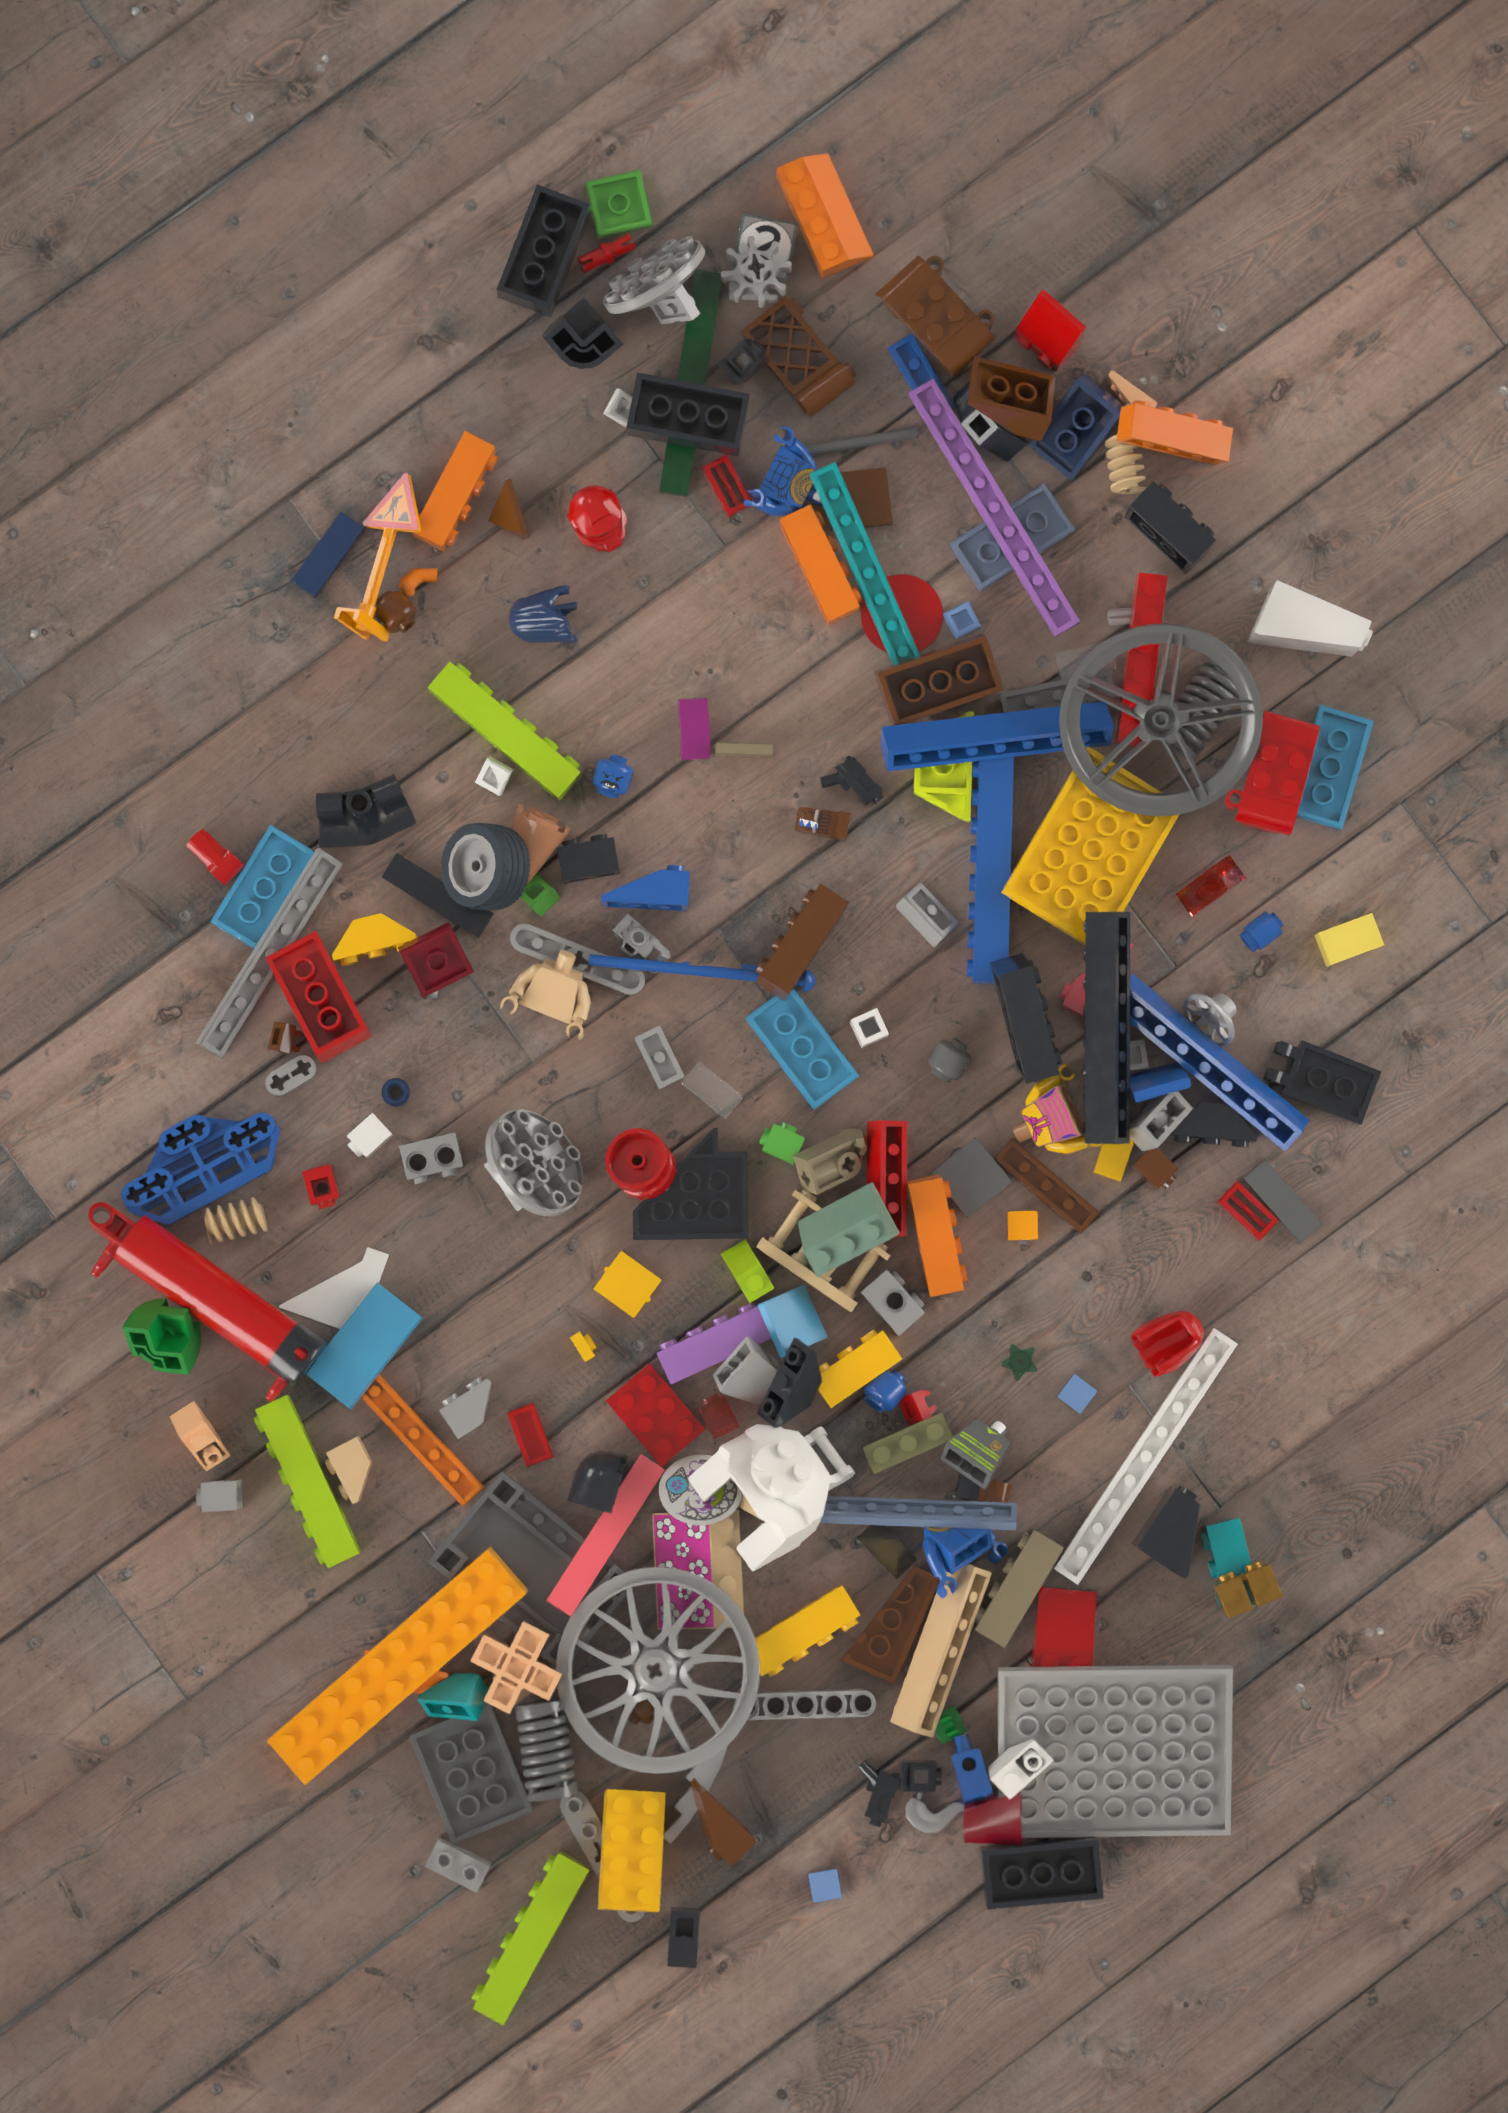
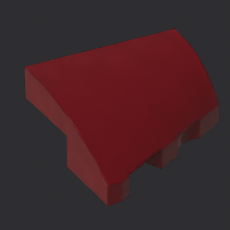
[963,1790,1023,1845]

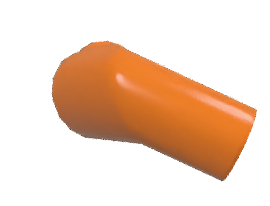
[399,568,438,597]

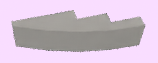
[663,1746,728,1844]

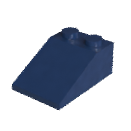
[1028,375,1125,481]

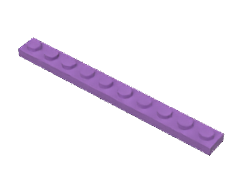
[908,379,1080,638]

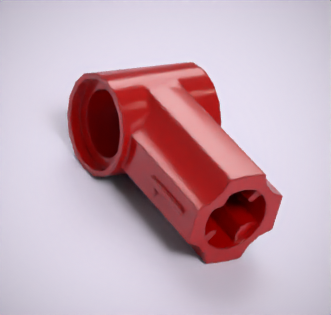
[186,828,245,886]

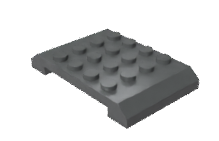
[428,1471,627,1667]

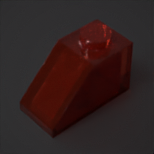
[1176,855,1246,917]
[699,1393,740,1440]

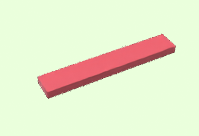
[546,1454,665,1617]

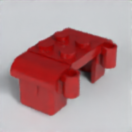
[1224,710,1320,836]

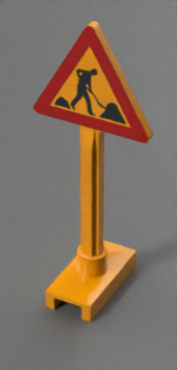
[334,473,421,642]

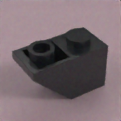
[667,1907,700,1968]

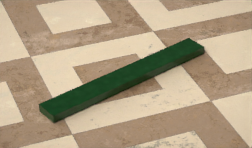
[659,269,722,497]

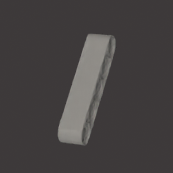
[733,1688,876,1720]

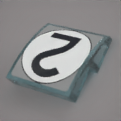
[732,213,798,284]

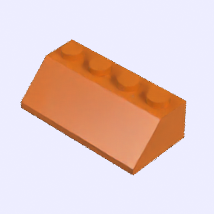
[776,154,874,279]

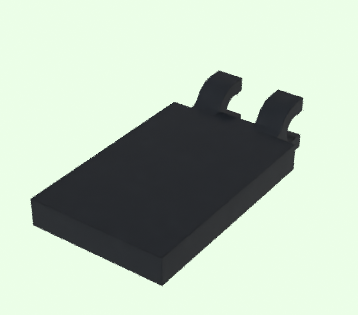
[1263,1040,1381,1125]

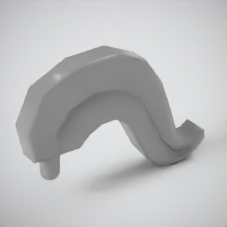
[905,1792,966,1833]

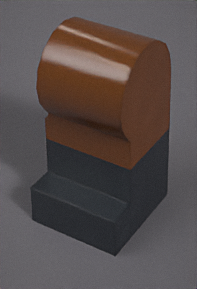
[954,1473,1012,1503]

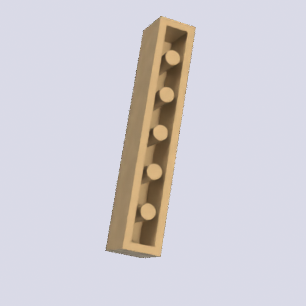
[890,1564,992,1738]

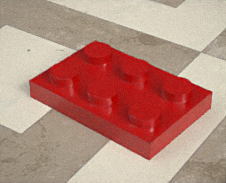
[606,1363,706,1467]

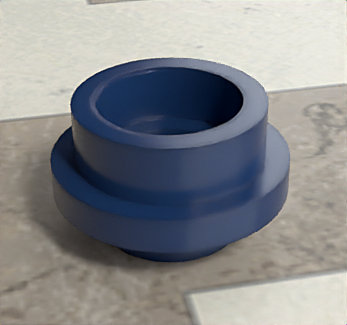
[381,1078,410,1107]

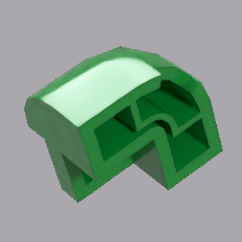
[122,1298,201,1375]

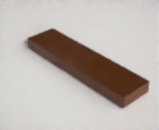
[994,1138,1099,1234]

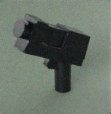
[820,756,884,806]
[857,1760,900,1827]

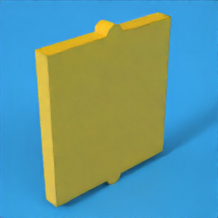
[593,1251,662,1318]

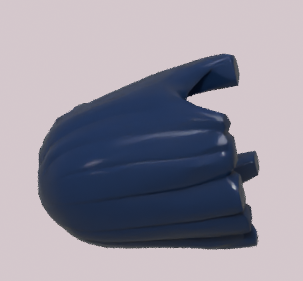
[509,585,578,643]

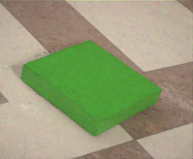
[585,170,653,239]

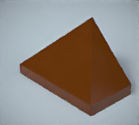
[488,479,529,540]

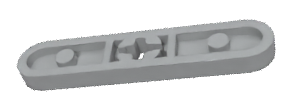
[510,924,645,996]
[560,1790,645,1922]

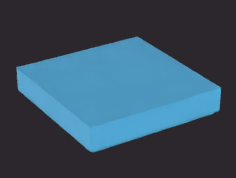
[757,1285,828,1358]

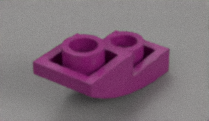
[678,698,710,760]

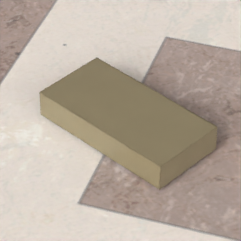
[715,742,773,759]

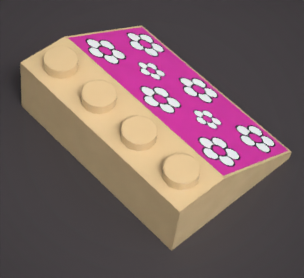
[652,1509,744,1630]

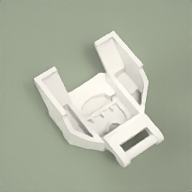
[688,1424,855,1571]

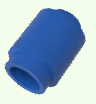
[1239,911,1283,952]

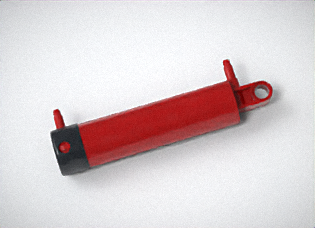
[88,1202,327,1402]

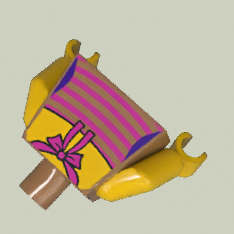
[1013,1064,1103,1154]

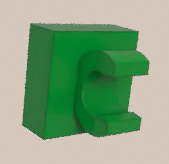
[935,1705,967,1745]

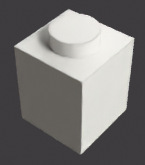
[850,1008,889,1048]
[347,1113,394,1158]

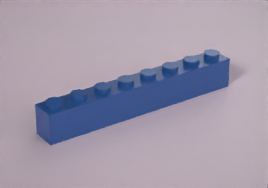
[880,701,1114,771]
[966,757,1014,984]
[1130,973,1309,1151]

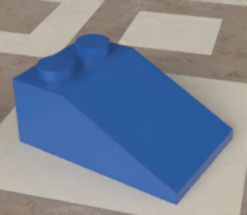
[601,865,690,912]

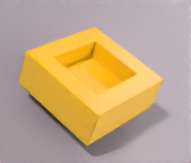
[570,1331,597,1362]

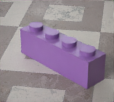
[656,1302,771,1384]

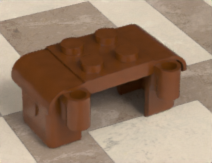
[875,256,994,377]

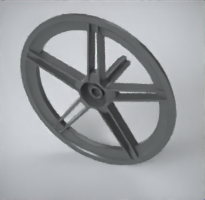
[1059,624,1263,816]

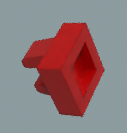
[899,1390,937,1426]

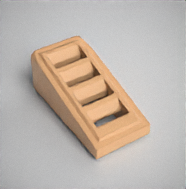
[1106,370,1157,408]

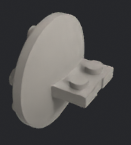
[603,236,705,325]
[484,1109,583,1216]

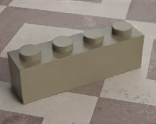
[973,1529,1064,1648]

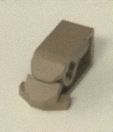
[793,1129,867,1195]

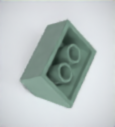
[798,1182,900,1277]

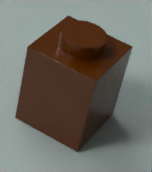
[1131,1148,1178,1190]

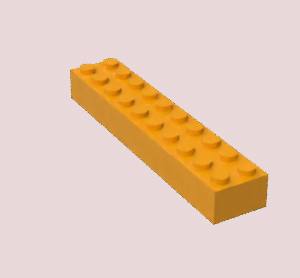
[267,1546,528,1785]

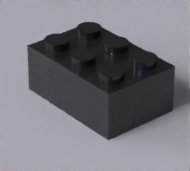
[1124,481,1216,575]

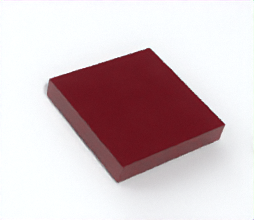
[397,922,474,998]

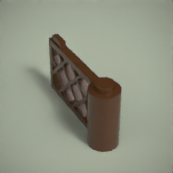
[741,297,856,418]

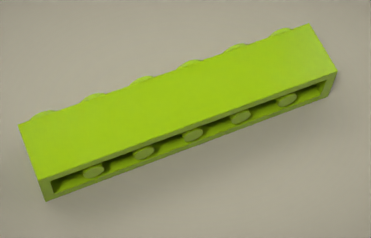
[428,662,582,802]
[253,1395,361,1568]
[471,1850,590,2026]

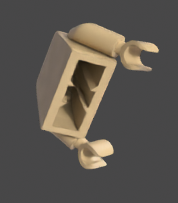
[500,950,591,1040]

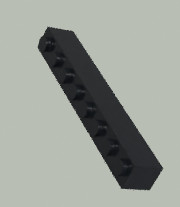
[1083,912,1130,1144]

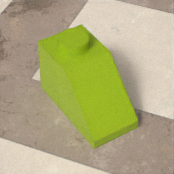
[721,1239,775,1304]

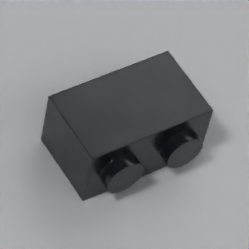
[557,834,620,884]

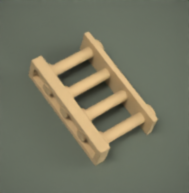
[756,1189,891,1313]

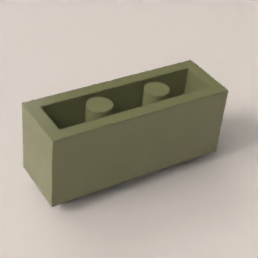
[861,1412,953,1474]

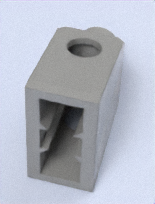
[713,1336,780,1404]

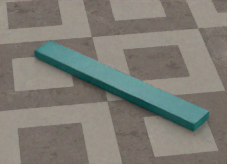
[809,462,920,665]

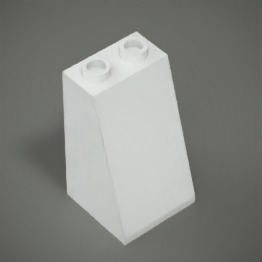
[1247,580,1373,657]

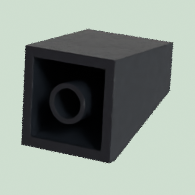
[1131,1485,1200,1579]

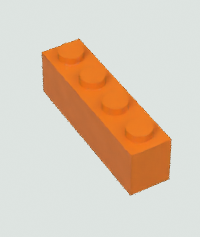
[1116,400,1233,465]
[412,431,498,552]
[779,504,862,626]
[907,1174,968,1297]

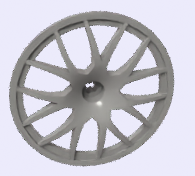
[556,1567,760,1774]

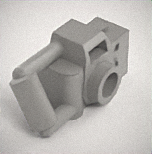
[612,913,671,974]

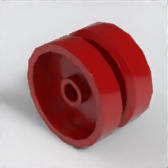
[605,1128,676,1200]

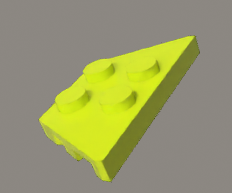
[913,711,974,822]

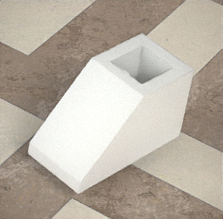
[988,1739,1053,1799]

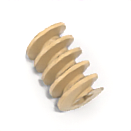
[1104,434,1146,494]
[204,1197,268,1244]

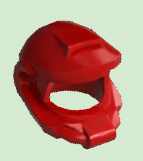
[567,485,627,553]

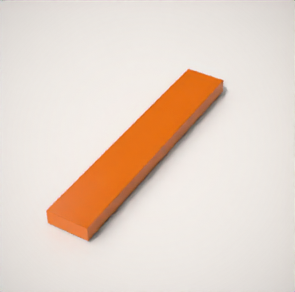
[361,1374,485,1507]

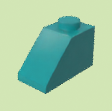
[417,1673,489,1721]

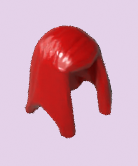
[1130,1311,1204,1377]

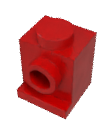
[302,1164,341,1210]

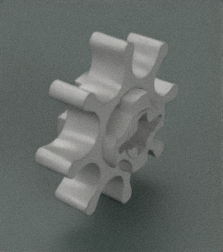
[721,236,792,308]

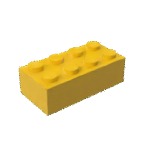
[598,1789,666,1913]

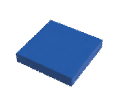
[1130,1062,1191,1102]

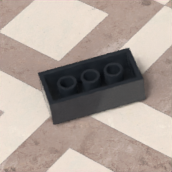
[496,184,591,317]
[626,372,750,457]
[990,953,1062,1084]
[980,1837,1104,1910]

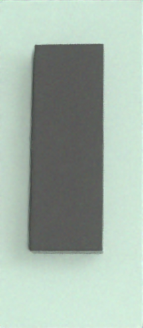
[1243,1159,1322,1243]

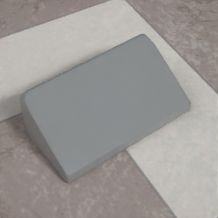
[896,882,960,947]

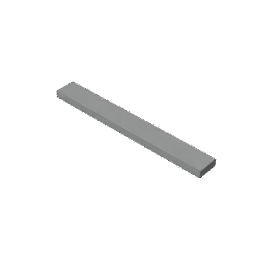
[196,848,343,1059]

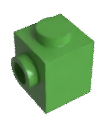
[759,1121,805,1165]

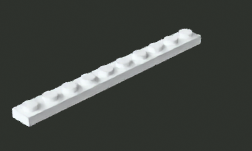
[1053,1328,1238,1585]

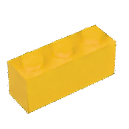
[818,1329,902,1408]

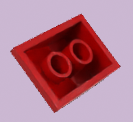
[1014,289,1086,372]
[1031,1587,1096,1667]

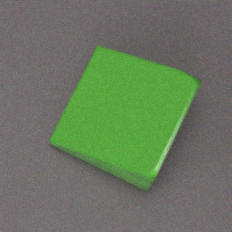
[520,873,560,916]

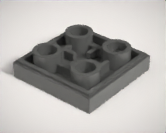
[931,1137,1012,1218]

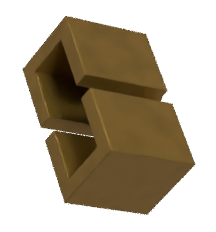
[1212,1560,1283,1618]

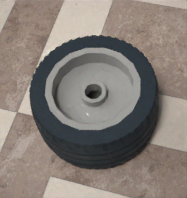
[441,823,530,911]

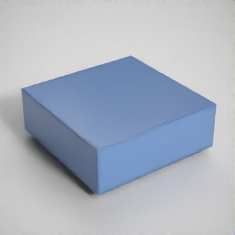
[943,601,981,641]
[1057,1374,1097,1414]
[808,1868,842,1903]

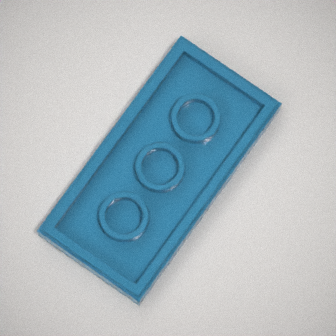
[1297,704,1374,830]
[210,824,315,948]
[745,988,860,1111]
[306,1282,423,1409]

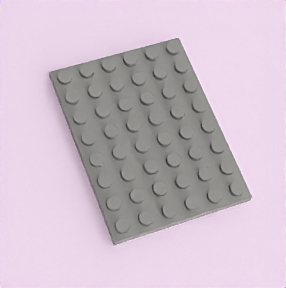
[998,1665,1233,1838]

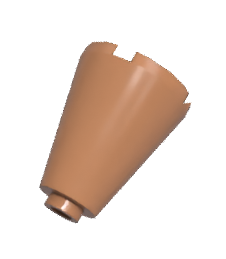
[512,803,571,884]

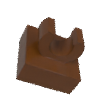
[267,1021,304,1054]

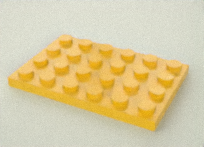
[1001,746,1180,946]

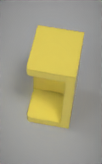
[1315,913,1384,967]

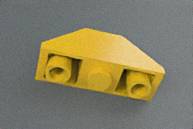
[332,913,418,966]

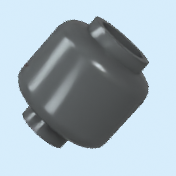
[928,1038,971,1083]

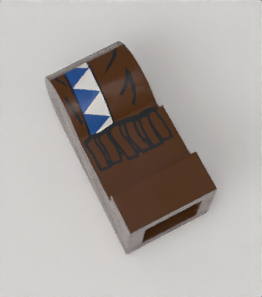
[795,807,850,842]

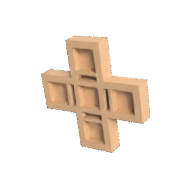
[471,1621,562,1714]

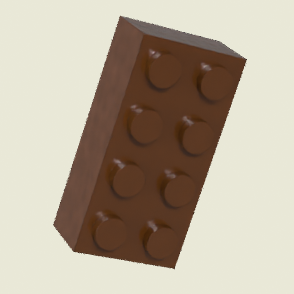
[874,634,1004,725]

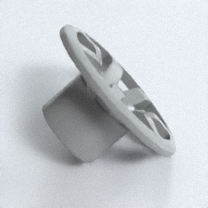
[1184,993,1237,1046]

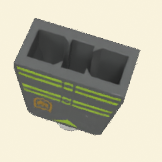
[940,1420,1010,1490]

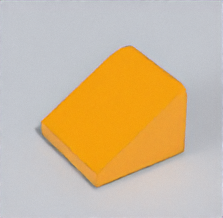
[1007,1211,1038,1240]

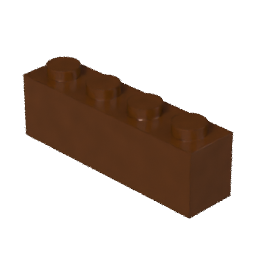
[755,883,849,1001]

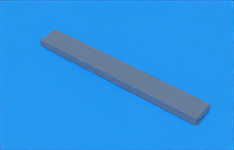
[819,1496,1018,1530]

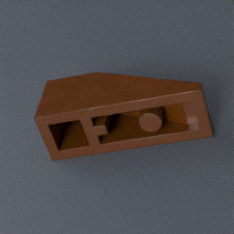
[690,1778,757,1866]

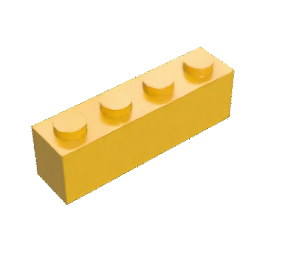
[755,1584,860,1678]

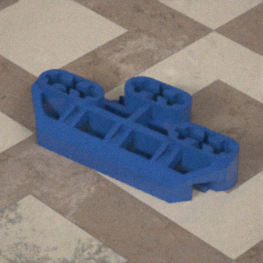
[121,1113,281,1225]

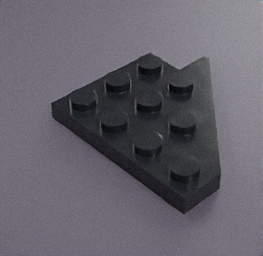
[633,1128,749,1240]

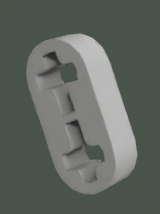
[265,1055,317,1096]

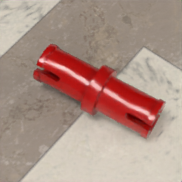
[577,233,636,274]

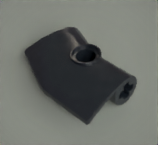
[316,774,417,848]

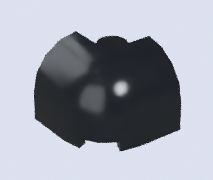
[542,297,623,369]
[567,1450,628,1513]

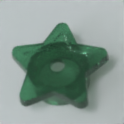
[1001,1344,1038,1381]

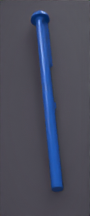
[589,954,816,992]

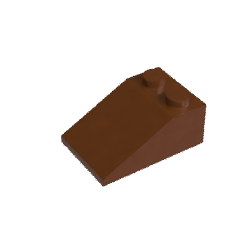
[967,356,1056,441]

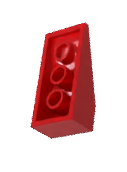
[265,931,373,1063]

